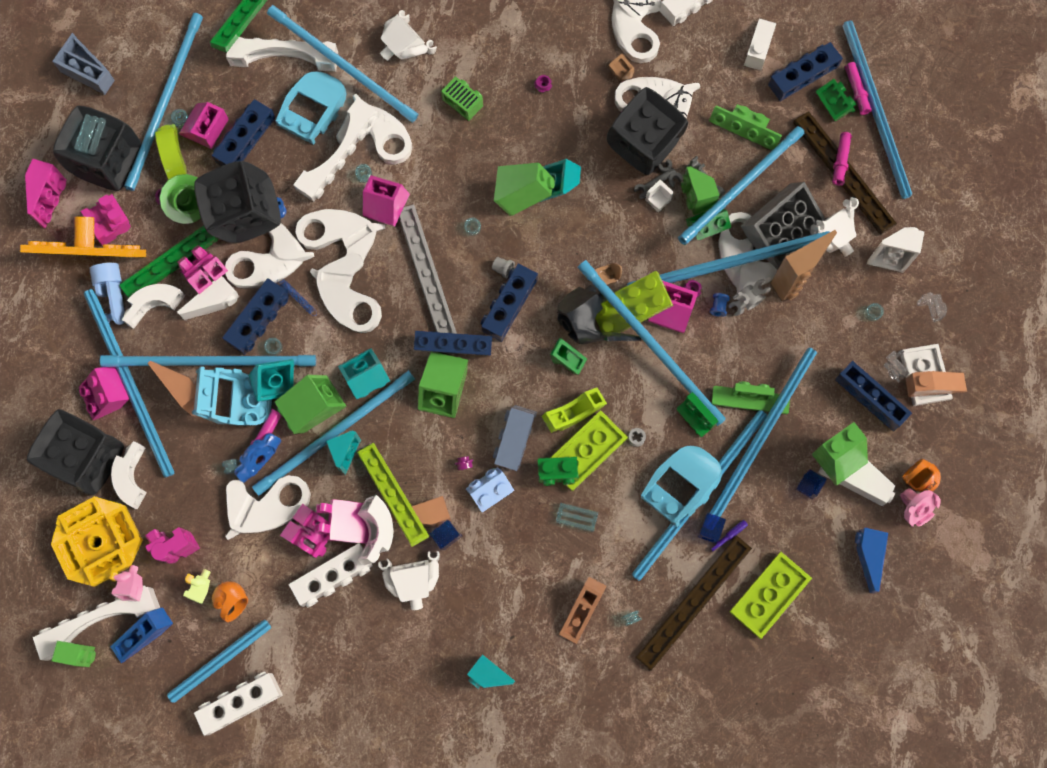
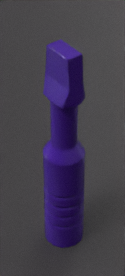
[711,520,748,552]

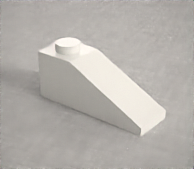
[744,19,776,71]
[177,276,240,320]

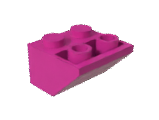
[179,102,229,149]
[363,175,410,227]
[648,281,698,334]
[79,367,129,420]

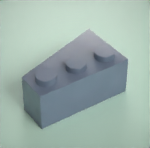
[52,33,115,95]
[493,405,537,471]

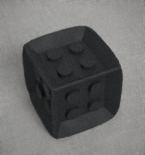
[606,87,688,175]
[53,105,141,191]
[194,161,281,243]
[27,409,124,495]

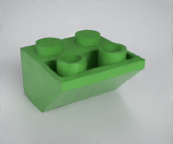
[681,166,719,215]

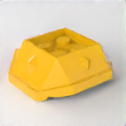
[51,496,143,587]

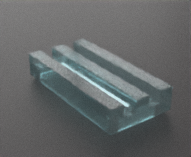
[74,114,106,155]
[556,503,599,532]

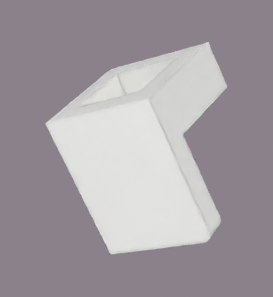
[645,180,673,212]

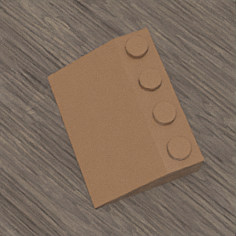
[771,230,837,301]

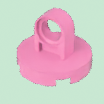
[900,488,940,526]

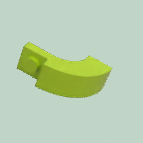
[155,124,187,180]
[541,388,607,433]

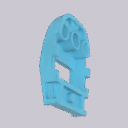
[276,72,347,145]
[192,367,272,426]
[641,446,722,527]

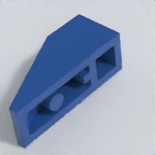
[855,528,888,593]
[110,607,173,663]

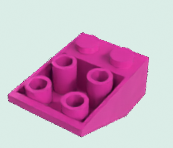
[25,158,67,228]

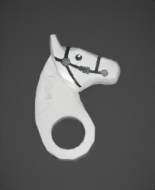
[612,0,662,63]
[615,77,700,118]

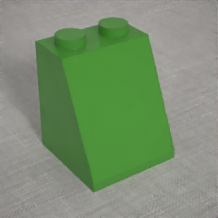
[494,163,555,216]
[418,352,468,418]
[275,375,346,434]
[812,422,868,486]

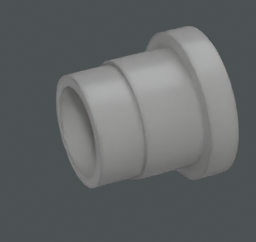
[492,257,515,279]

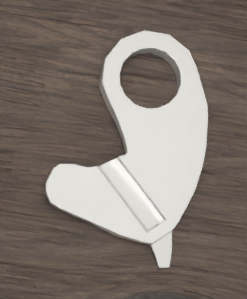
[336,94,412,165]
[295,209,385,262]
[718,212,777,293]
[225,223,315,289]
[310,253,382,333]
[226,475,311,540]

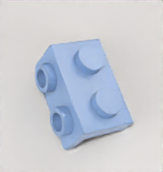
[466,467,514,512]

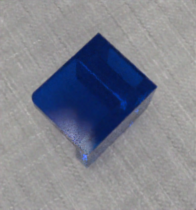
[795,469,827,500]
[697,513,726,544]
[429,520,463,550]

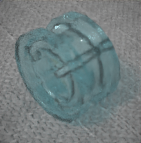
[171,109,189,127]
[355,164,373,183]
[464,218,481,236]
[864,303,884,321]
[264,337,283,356]
[222,459,239,474]
[622,610,642,626]

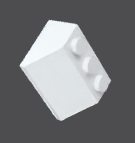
[867,227,924,273]

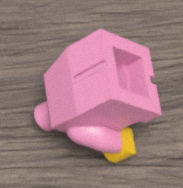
[109,565,143,601]

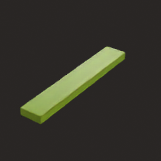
[357,443,429,547]

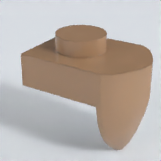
[608,54,634,82]
[595,263,622,286]

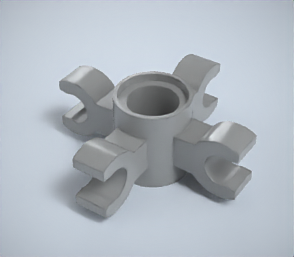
[729,279,771,316]

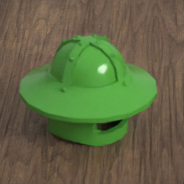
[159,174,201,224]

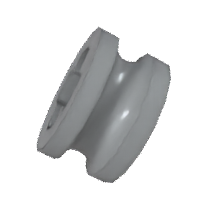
[628,428,646,447]

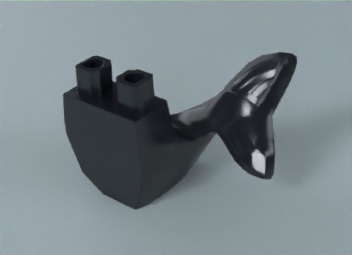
[557,285,641,344]

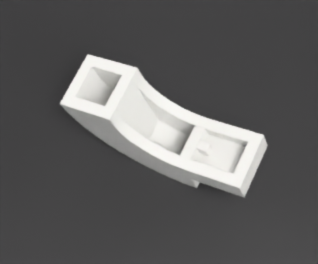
[122,284,185,329]
[111,441,147,509]
[357,495,393,565]

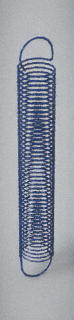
[277,279,317,316]

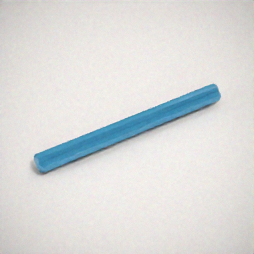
[167,620,271,703]

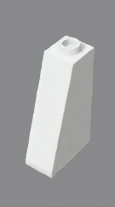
[818,461,895,506]

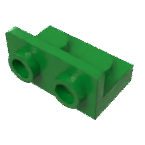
[816,79,856,122]
[686,209,731,240]
[676,392,718,437]
[538,457,579,486]

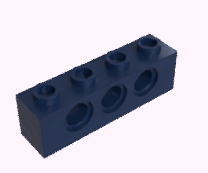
[768,42,843,102]
[212,99,275,166]
[480,263,538,342]
[222,278,289,355]
[414,331,492,356]
[835,360,912,432]

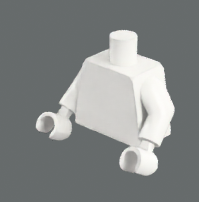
[380,10,437,61]
[810,197,859,257]
[378,551,440,610]

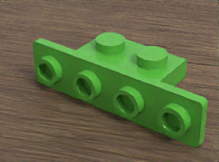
[709,104,782,150]
[712,381,790,415]

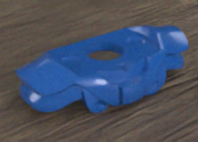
[234,433,281,483]

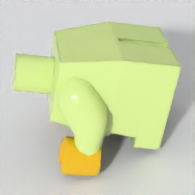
[183,569,211,604]

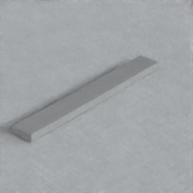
[399,204,457,334]

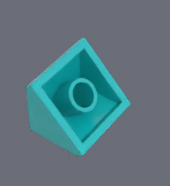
[248,359,294,402]
[326,430,361,475]

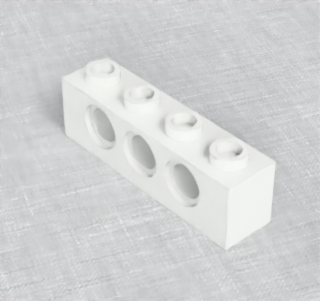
[289,543,373,608]
[194,672,283,736]

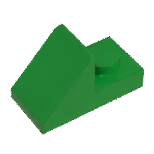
[550,338,587,375]

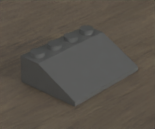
[741,182,826,270]

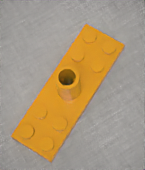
[20,216,146,257]

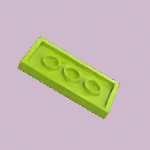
[595,271,673,333]
[551,410,628,492]
[729,552,812,639]

